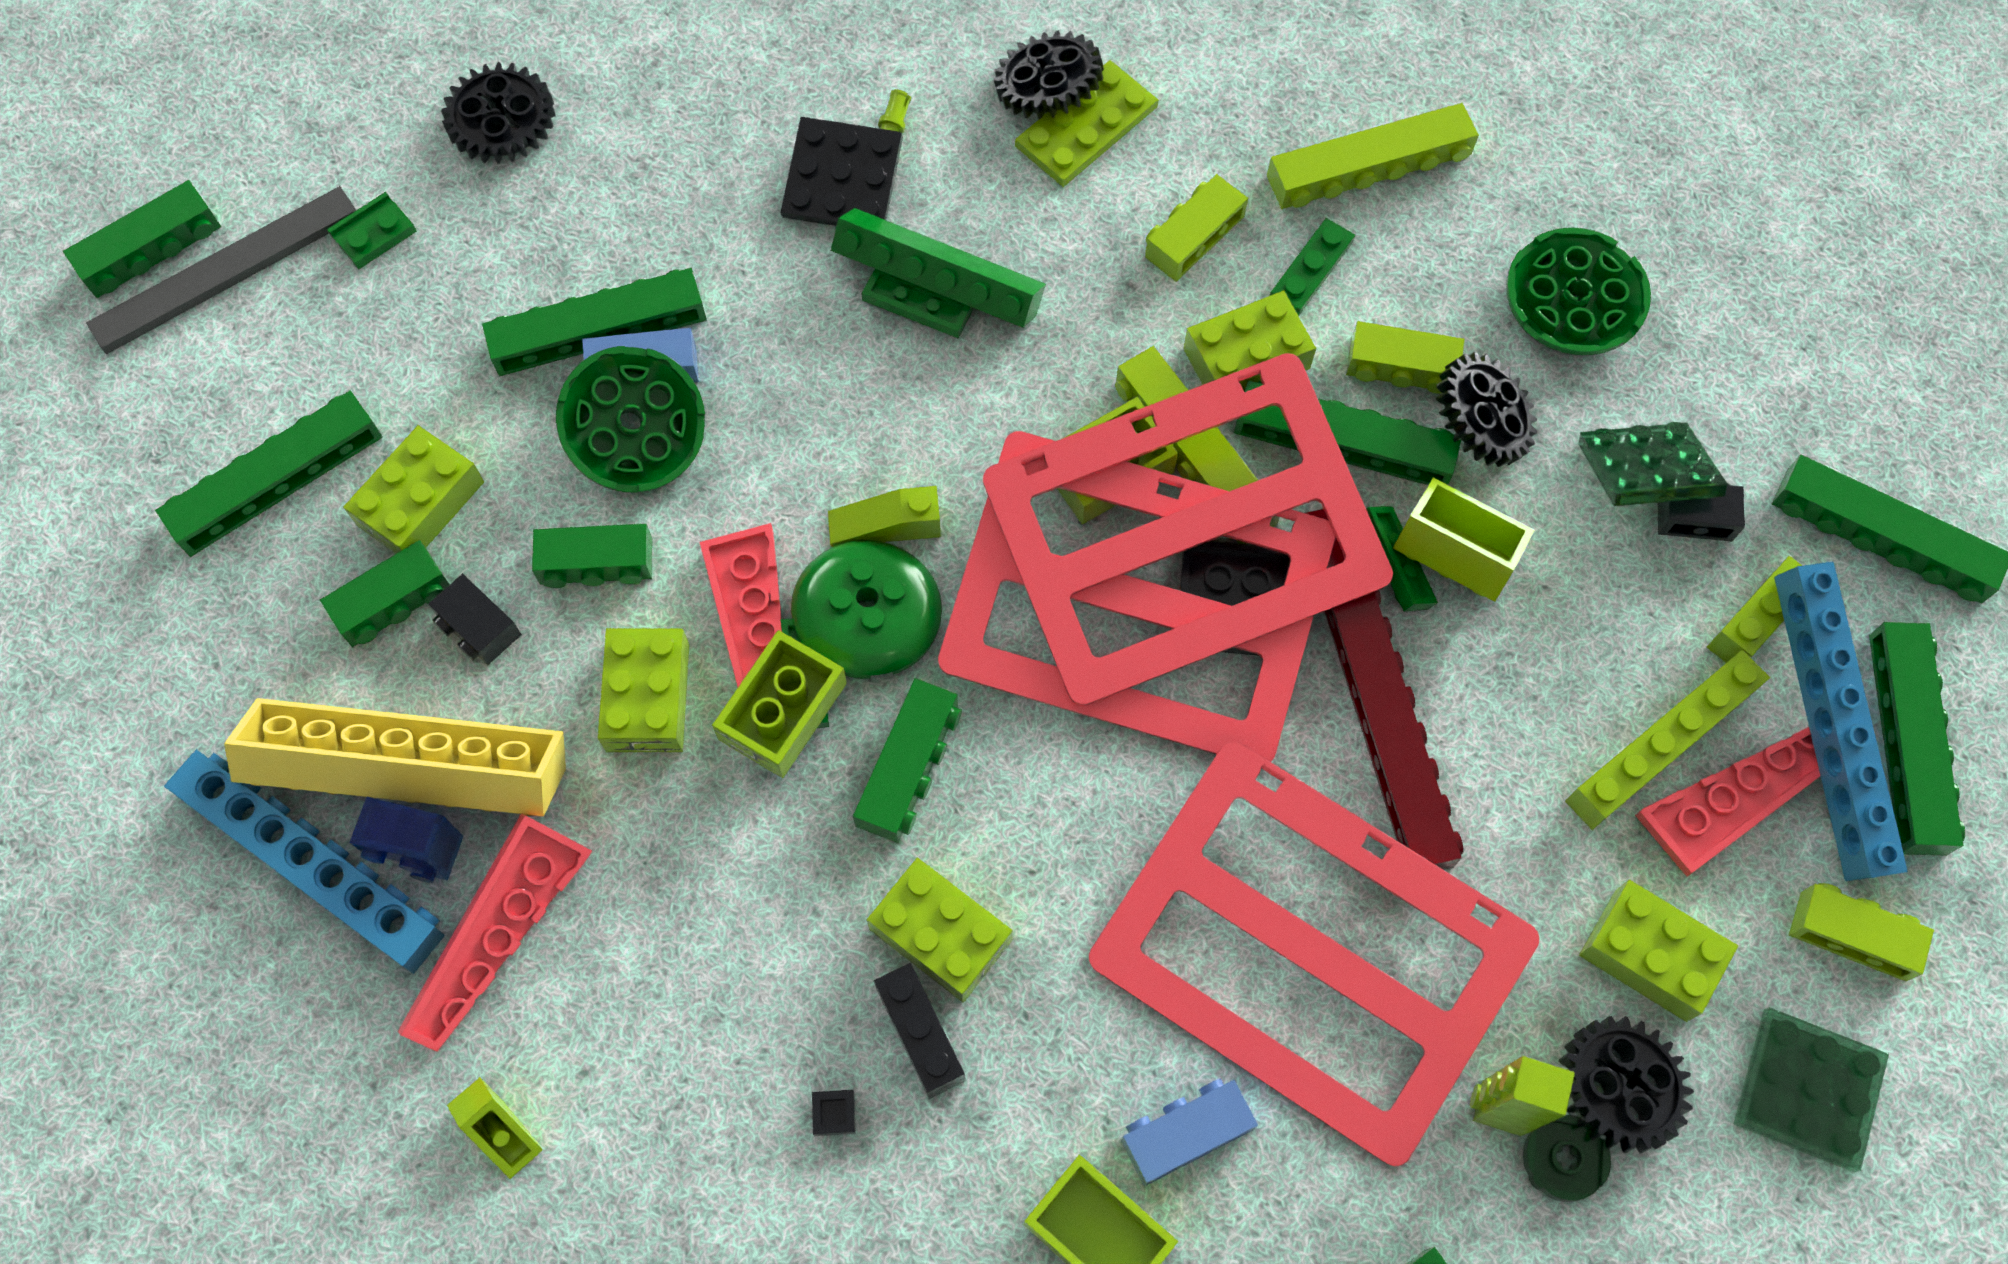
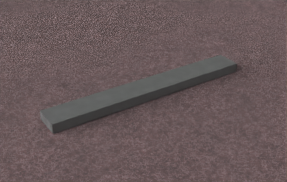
[86,186,356,354]

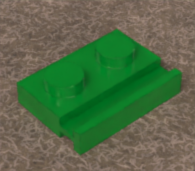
[327,192,417,270]

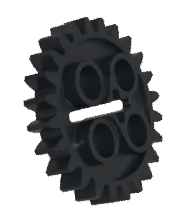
[994,30,1104,119]
[441,62,556,164]
[1436,352,1538,467]
[1559,1016,1694,1153]

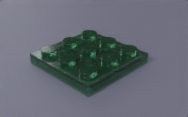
[1578,422,1728,506]
[1733,1007,1889,1173]

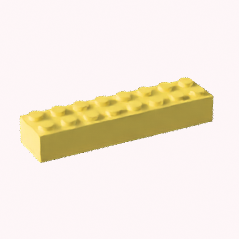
[224,698,566,817]

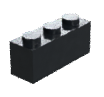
[874,962,966,1099]

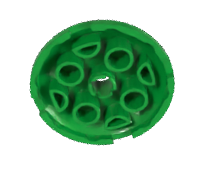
[1506,228,1651,356]
[556,346,705,493]
[791,540,942,679]

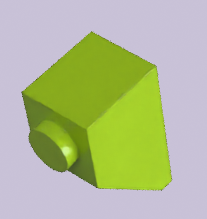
[447,1077,543,1179]

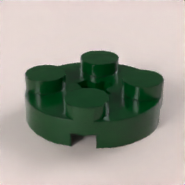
[1523,1114,1611,1202]

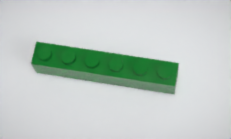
[831,208,1046,328]
[482,267,707,377]
[1234,380,1461,485]
[155,390,383,557]
[1772,454,2008,604]
[1869,622,1965,856]

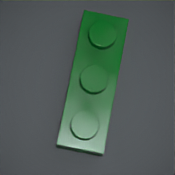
[1270,218,1355,316]
[861,269,973,339]
[1366,506,1438,612]

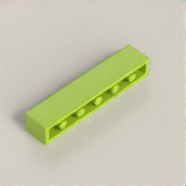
[1267,102,1479,209]
[1115,345,1280,544]
[1565,649,1771,830]

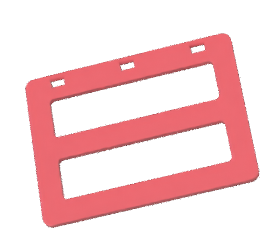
[983,353,1393,705]
[938,431,1336,762]
[1089,742,1539,1166]

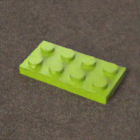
[1015,60,1159,187]

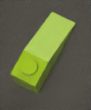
[828,486,941,547]

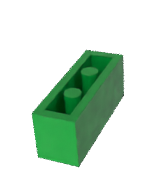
[532,524,652,588]
[320,540,450,648]

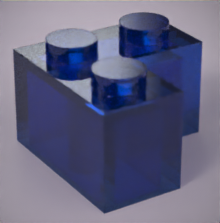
[350,797,464,883]

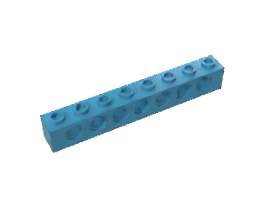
[1774,561,1908,881]
[164,749,445,974]

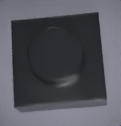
[812,1090,856,1137]

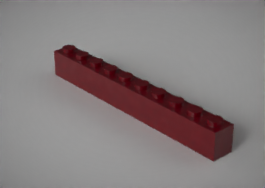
[1306,509,1464,870]

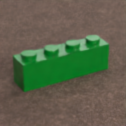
[63,180,221,298]
[853,678,962,843]

